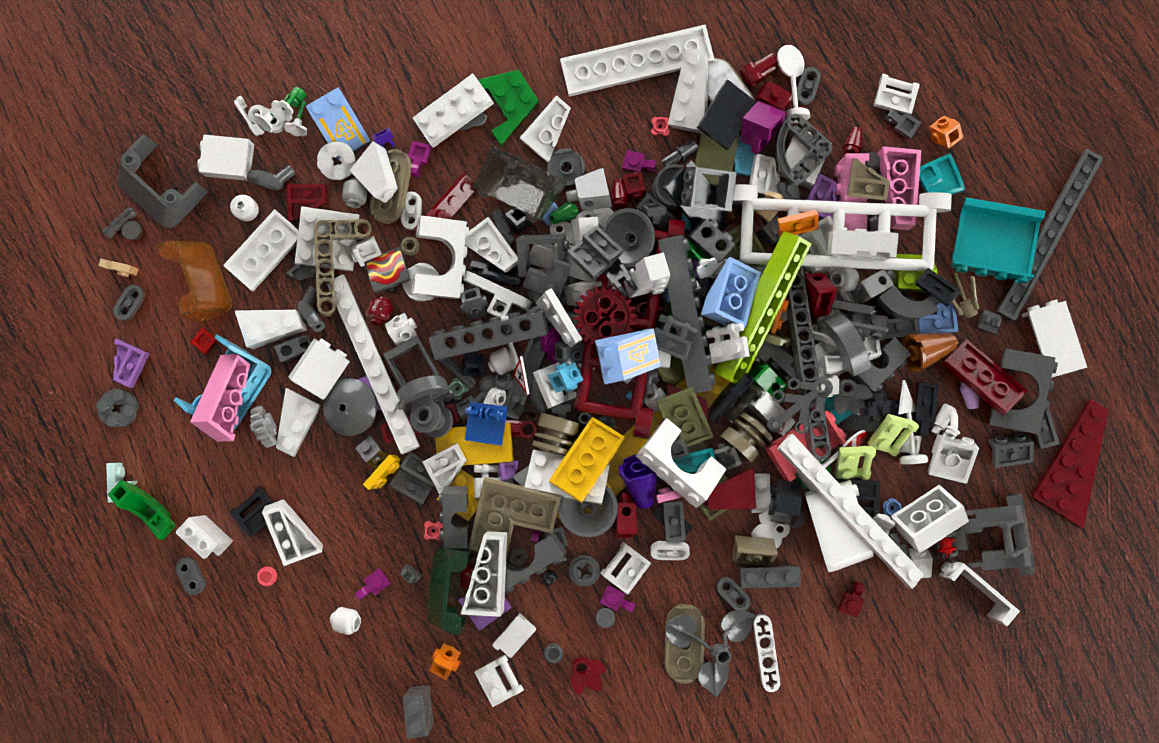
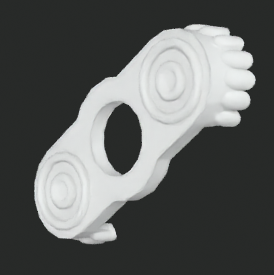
[234,96,265,136]

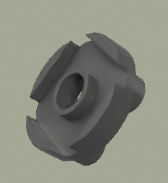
[547,148,585,187]
[96,389,139,427]

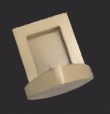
[754,192,783,223]

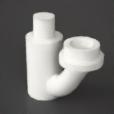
[931,404,960,438]

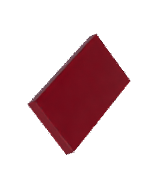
[942,339,1028,416]

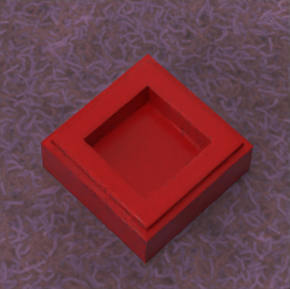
[190,328,218,355]

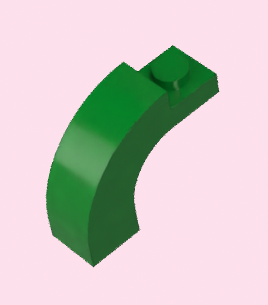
[108,480,176,540]

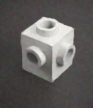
[385,313,417,346]

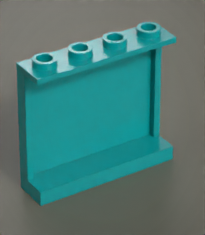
[950,197,1045,283]

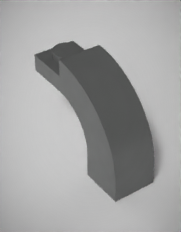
[874,285,941,320]
[817,315,871,376]

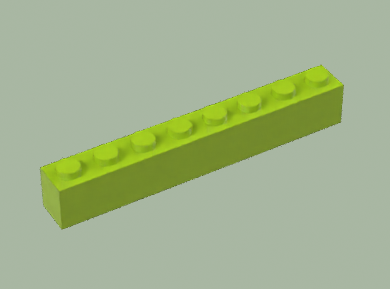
[714,231,812,384]

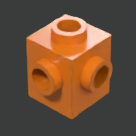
[929,116,963,149]
[429,643,461,680]

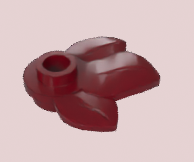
[571,657,606,695]

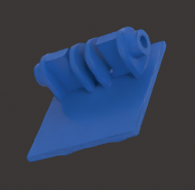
[465,402,508,446]

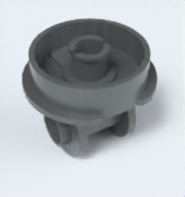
[397,376,455,438]

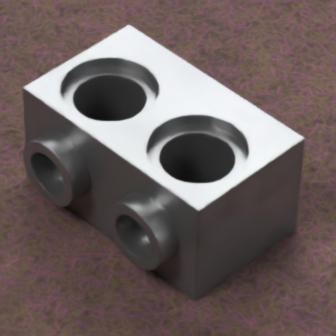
[688,218,735,262]

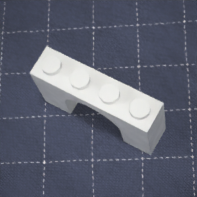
[411,216,469,299]
[636,418,726,508]

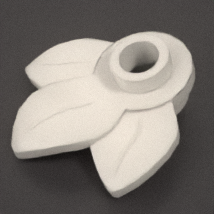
[751,512,790,548]

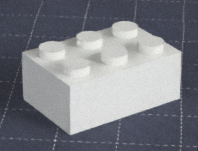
[891,485,969,554]

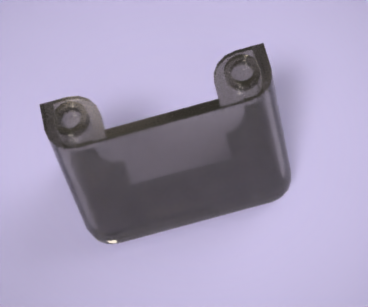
[473,145,567,223]

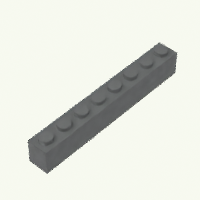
[658,235,716,393]

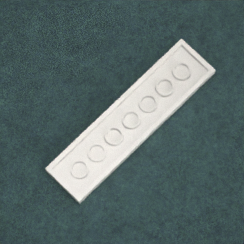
[560,25,714,97]

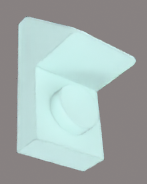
[106,463,138,502]

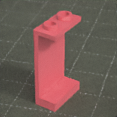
[764,410,846,482]

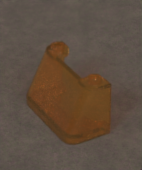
[156,240,232,323]

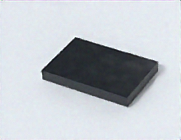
[696,79,757,150]

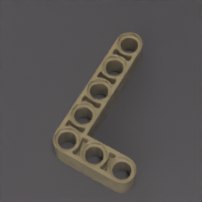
[314,219,372,316]

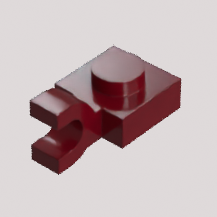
[838,581,866,618]

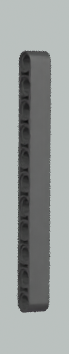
[785,266,831,462]

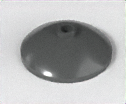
[602,208,655,268]
[323,378,377,436]
[558,485,618,538]

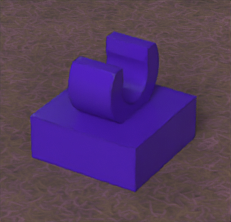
[372,128,395,148]

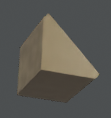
[731,535,777,567]

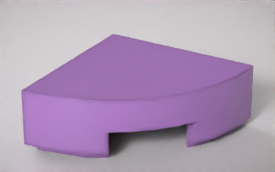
[498,461,518,482]

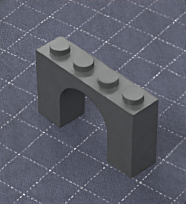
[988,349,1058,434]

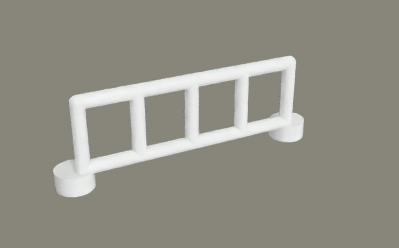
[732,184,952,271]

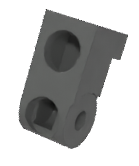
[274,335,312,365]

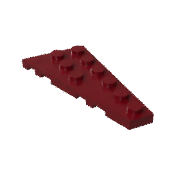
[1030,399,1109,529]

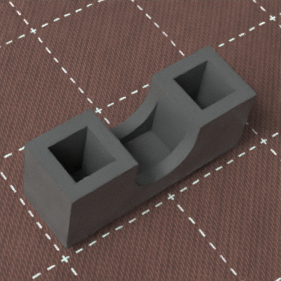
[850,337,911,394]
[439,486,470,548]
[738,564,801,588]

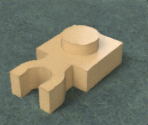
[98,259,138,278]

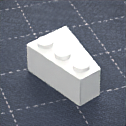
[827,227,899,261]
[624,252,670,298]
[235,310,307,349]
[262,499,323,566]

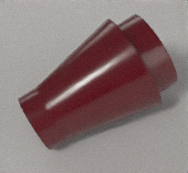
[843,127,863,154]
[610,179,629,209]

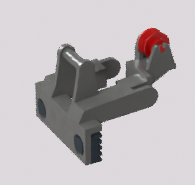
[937,493,1036,576]

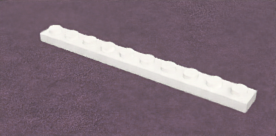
[327,274,420,455]
[777,434,924,589]

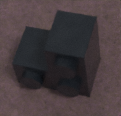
[768,479,802,526]

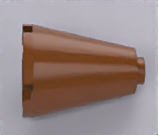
[901,333,958,372]

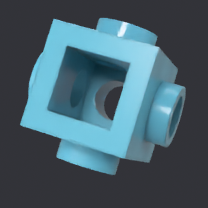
[547,362,583,393]

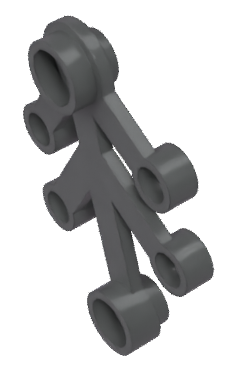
[767,378,833,434]

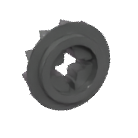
[569,555,600,587]

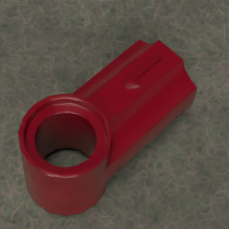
[739,53,780,88]
[506,420,539,438]

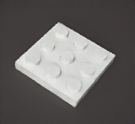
[295,207,359,271]

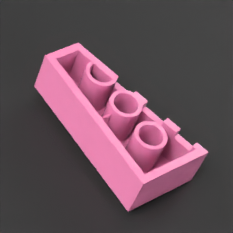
[877,147,921,230]
[834,153,869,231]
[190,354,250,442]

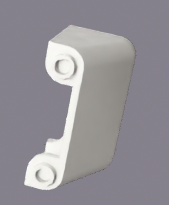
[805,480,874,573]

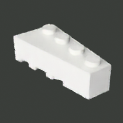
[668,48,708,134]
[461,531,507,617]

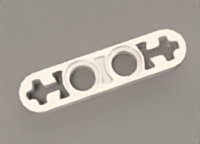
[462,271,533,310]
[753,614,780,692]

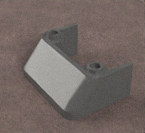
[117,134,209,229]

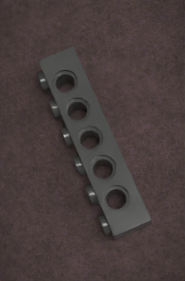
[429,308,549,360]

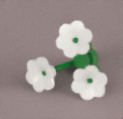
[254,87,307,136]
[687,240,727,297]

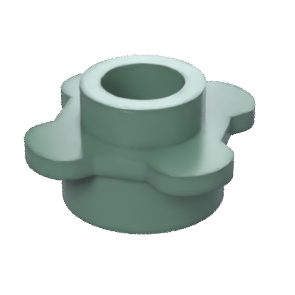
[448,377,469,400]

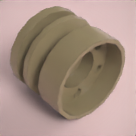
[720,412,773,464]
[532,413,580,455]

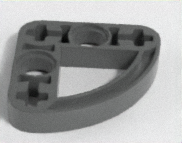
[775,114,833,186]

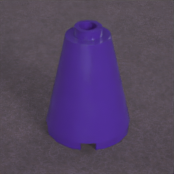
[619,454,657,509]

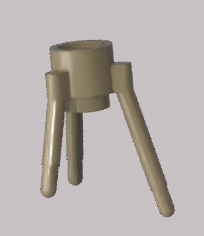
[952,273,980,319]

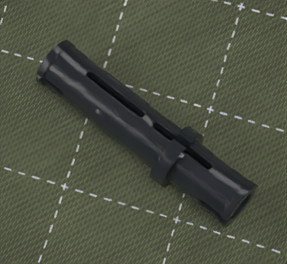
[708,373,754,423]

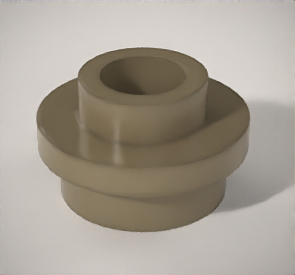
[400,237,420,256]

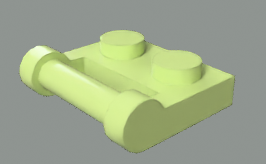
[867,414,919,456]
[835,446,876,480]

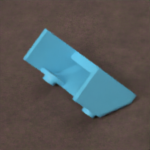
[174,334,271,429]

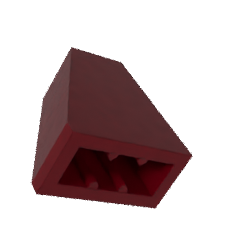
[703,469,756,510]

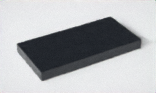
[663,160,736,238]

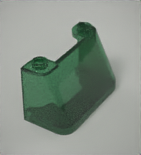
[427,547,473,635]

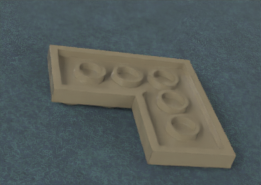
[469,477,561,557]

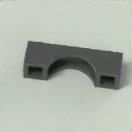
[505,532,566,595]

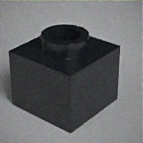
[505,204,532,234]
[461,352,485,377]

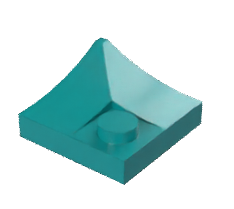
[919,153,965,195]

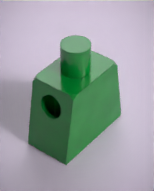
[747,364,787,405]

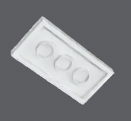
[413,73,494,148]
[223,209,299,291]
[525,450,610,505]

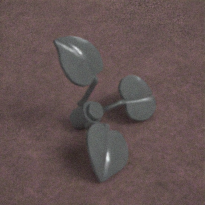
[665,610,756,697]

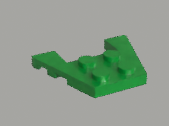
[478,70,539,146]

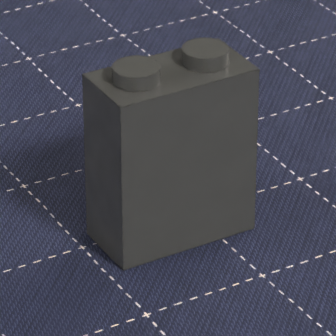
[403,685,434,739]

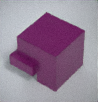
[740,101,785,155]

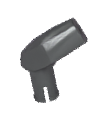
[247,165,296,191]
[297,286,325,332]
[530,365,550,414]

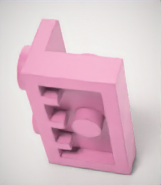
[655,487,682,503]

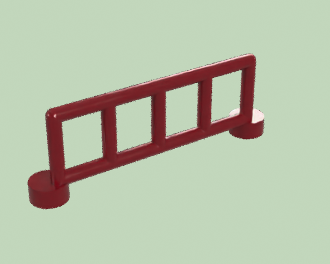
[574,219,685,440]

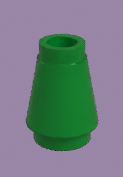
[549,202,578,224]

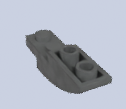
[754,341,797,385]

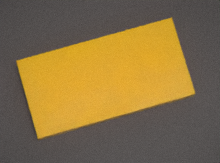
[549,417,625,504]
[435,422,514,466]

